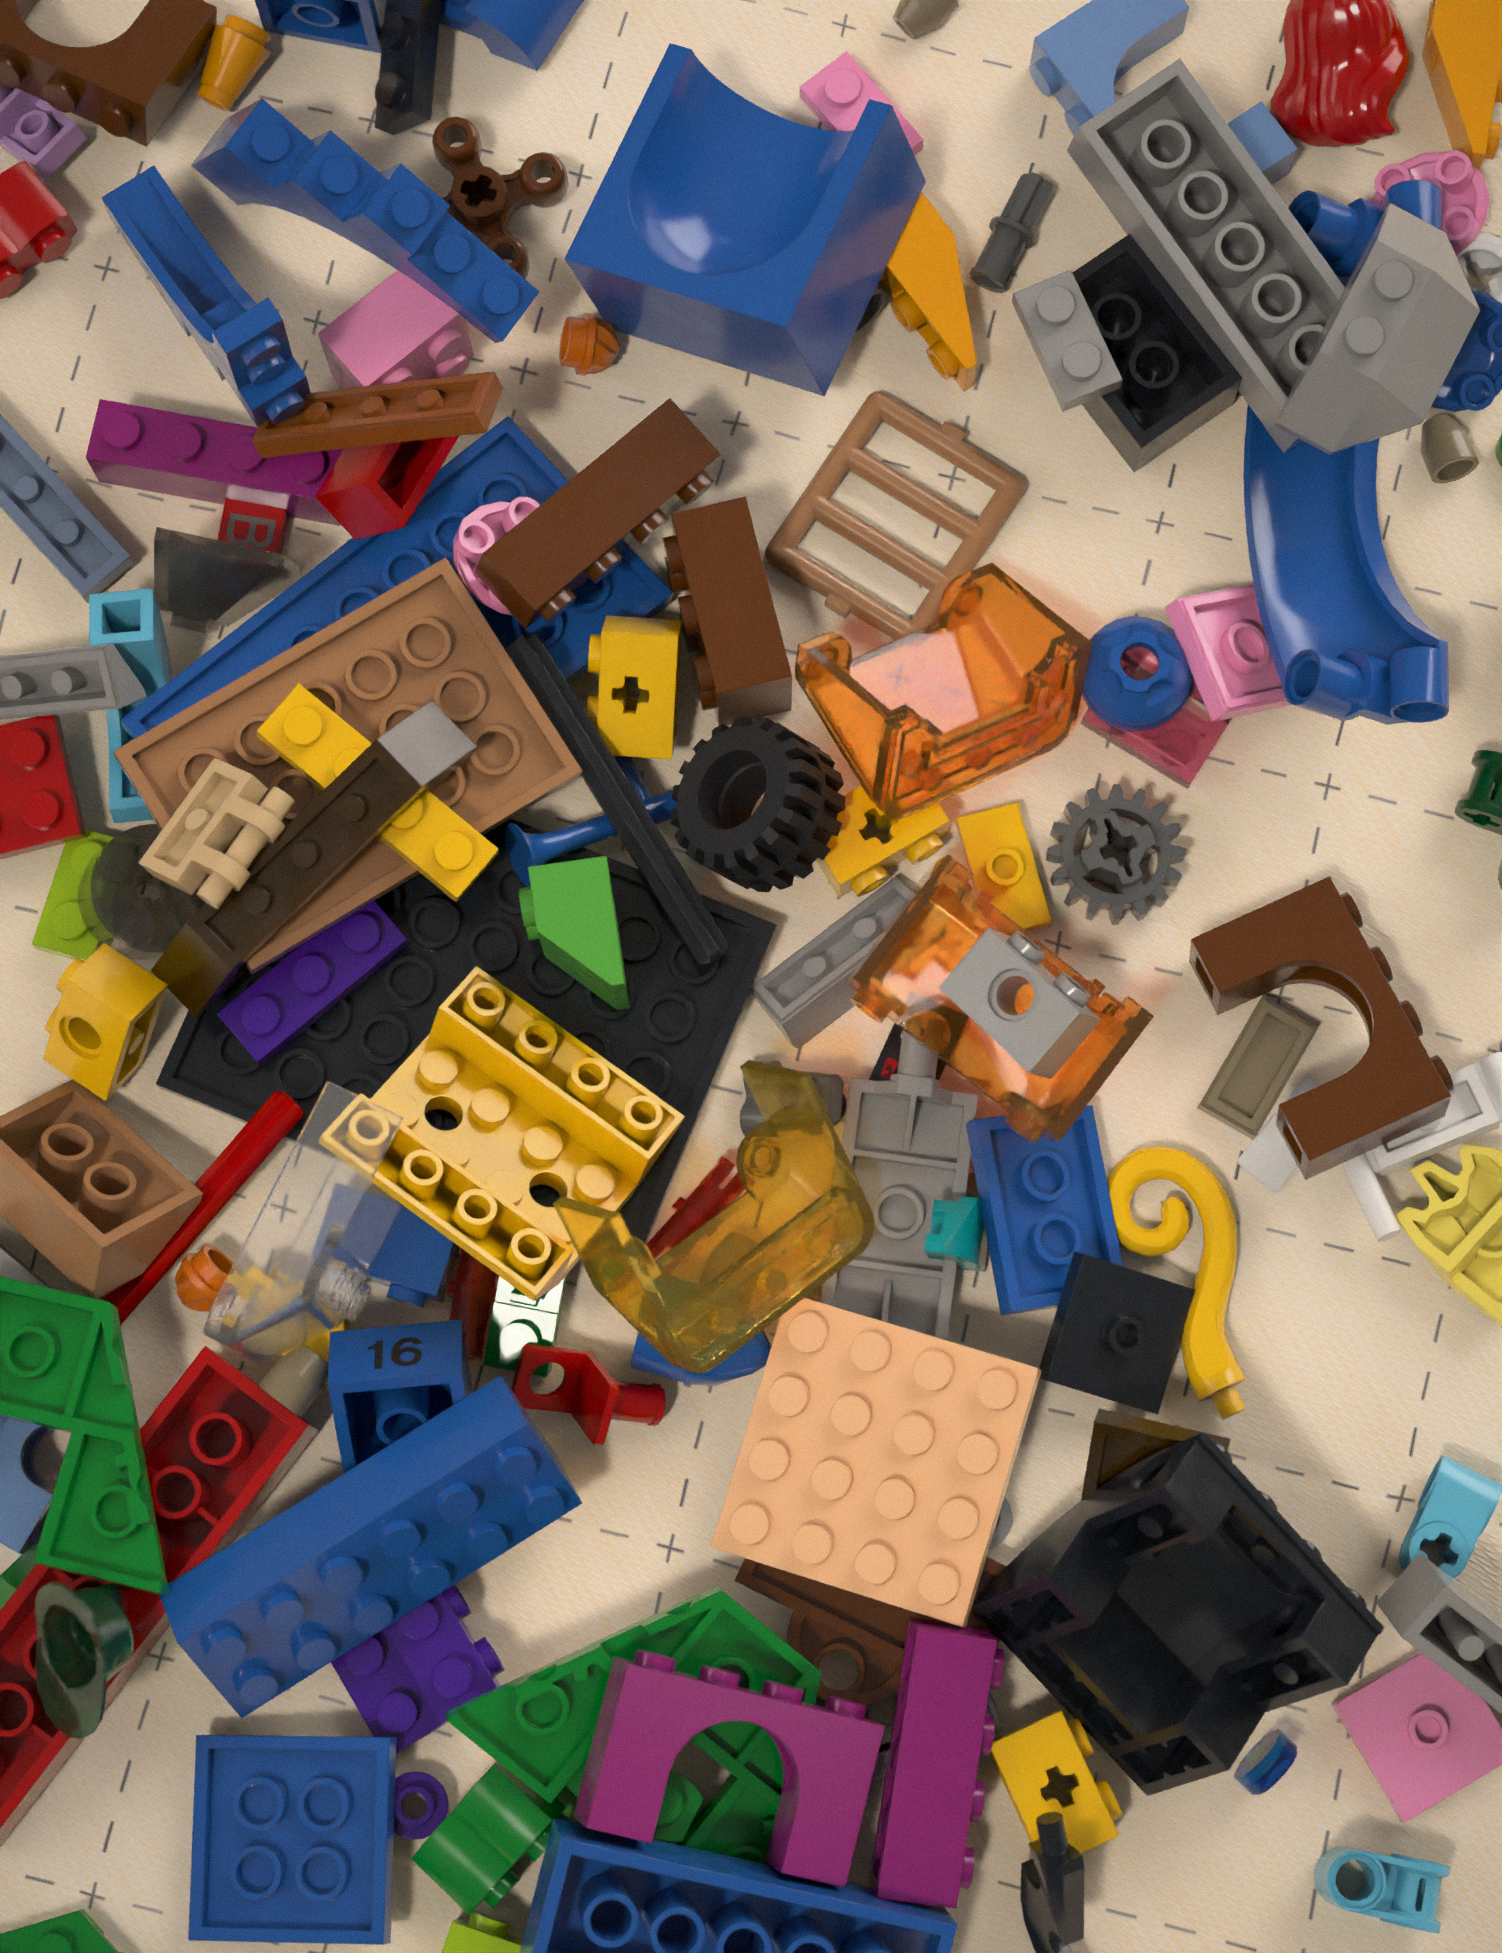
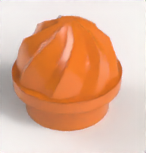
[559,313,620,376]
[175,1245,243,1312]

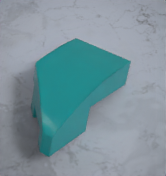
[924,1196,988,1272]

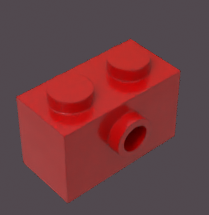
[315,436,459,540]

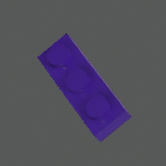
[217,901,409,1066]

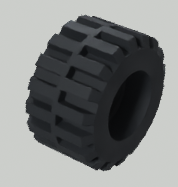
[670,716,846,892]

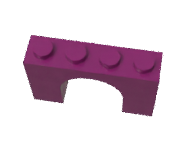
[573,1649,885,1888]

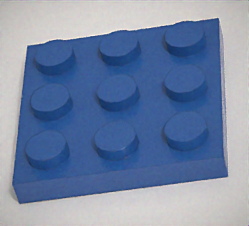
[188,1735,397,1945]

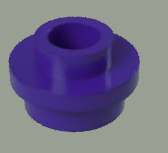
[394,1771,449,1840]

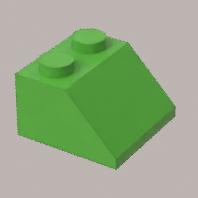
[519,856,630,1010]

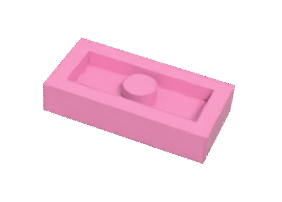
[799,51,924,156]

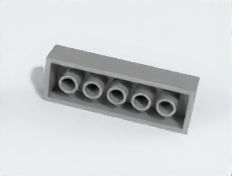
[1067,58,1345,453]

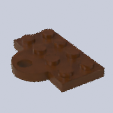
[734,1557,1006,1706]

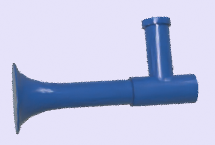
[505,756,677,887]

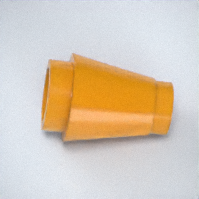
[196,14,271,112]

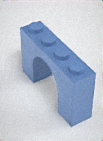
[1029,0,1298,185]

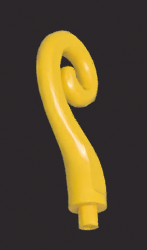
[1106,1146,1246,1420]

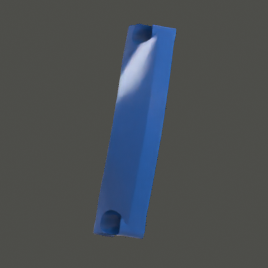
[1243,180,1449,725]

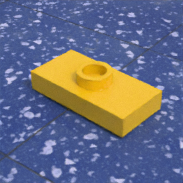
[956,802,1052,936]

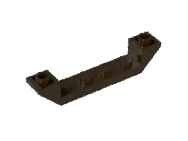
[151,700,478,1018]

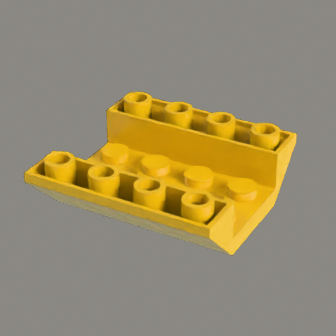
[319,966,685,1301]

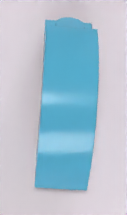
[89,588,173,823]

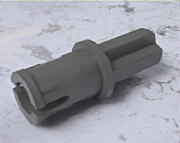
[970,172,1053,293]

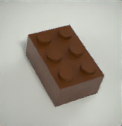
[663,496,792,726]

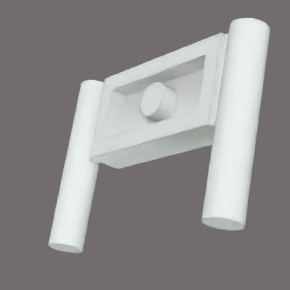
[1342,1052,1502,1242]

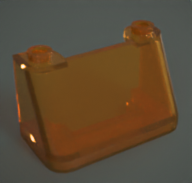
[795,563,1092,820]
[848,854,1154,1144]

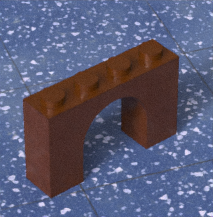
[0,0,217,147]
[1189,876,1454,1180]

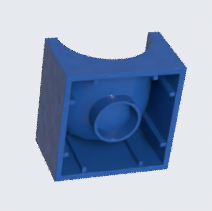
[564,43,926,396]

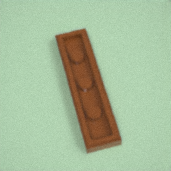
[252,372,503,458]

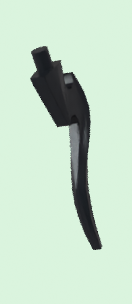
[1020,1812,1084,1953]

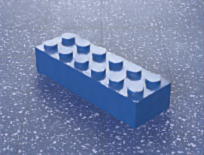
[159,1375,582,1718]
[520,1818,957,1953]

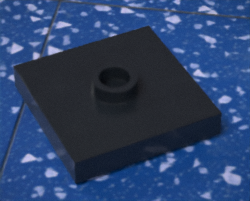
[1039,1252,1195,1415]

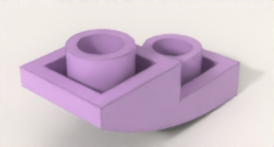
[0,84,87,181]

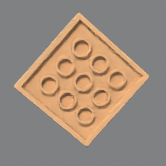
[710,1293,1042,1627]

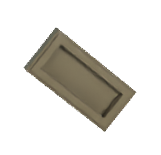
[1197,996,1318,1140]

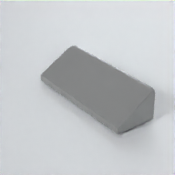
[0,643,146,720]
[751,875,944,1048]

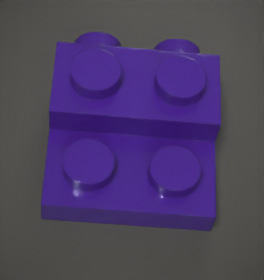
[331,1584,505,1754]

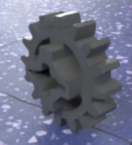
[1046,784,1186,925]

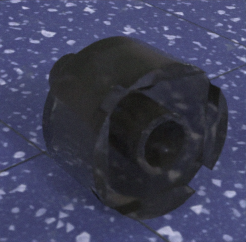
[78,824,206,960]

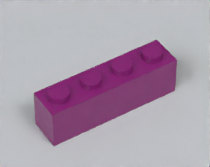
[86,399,344,526]
[869,1617,1005,1909]

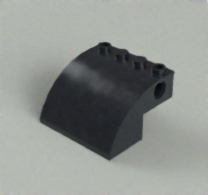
[971,1432,1384,1796]

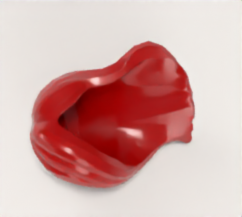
[1270,0,1410,148]

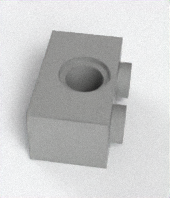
[938,928,1101,1079]

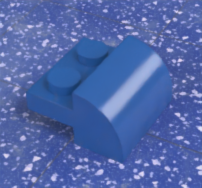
[439,0,584,71]

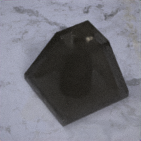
[154,527,303,634]

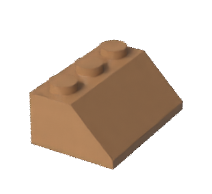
[0,1079,203,1299]

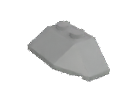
[1274,203,1480,455]

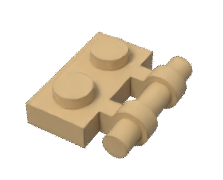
[138,758,295,909]

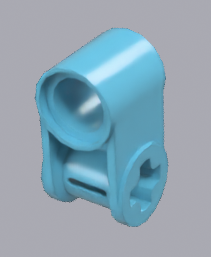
[1399,1455,1502,1578]
[1314,1847,1451,1934]

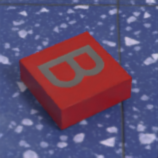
[214,498,289,573]

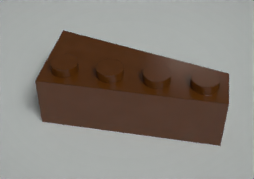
[474,398,721,629]

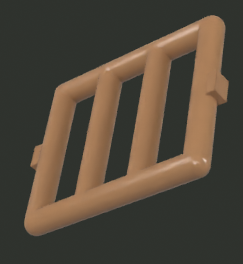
[765,391,1026,650]

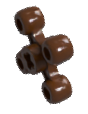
[432,116,569,279]

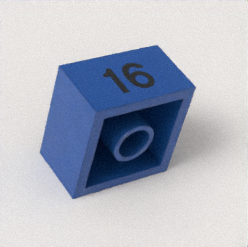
[328,1320,473,1473]

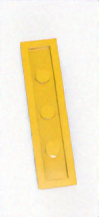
[256,683,499,902]

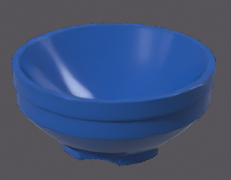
[1078,616,1193,731]

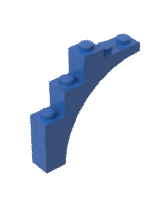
[191,98,539,343]
[102,165,311,427]

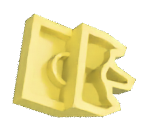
[1394,1144,1502,1328]

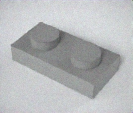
[1012,270,1122,412]

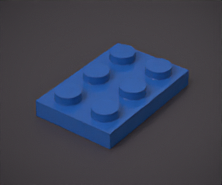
[966,1105,1123,1315]

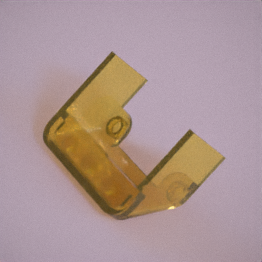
[553,1060,874,1373]

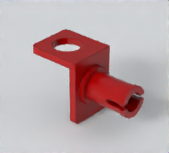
[511,1344,666,1445]

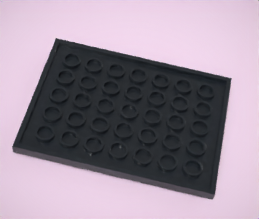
[156,819,777,1281]

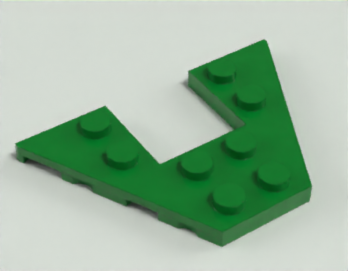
[0,1276,169,1596]
[444,1586,822,1865]

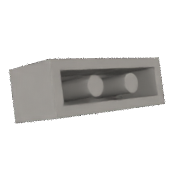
[1376,1553,1502,1714]

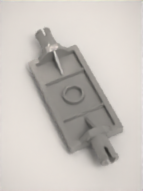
[820,1018,979,1340]

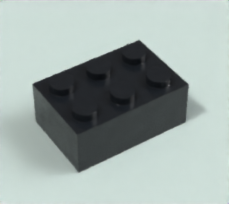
[1073,234,1242,473]

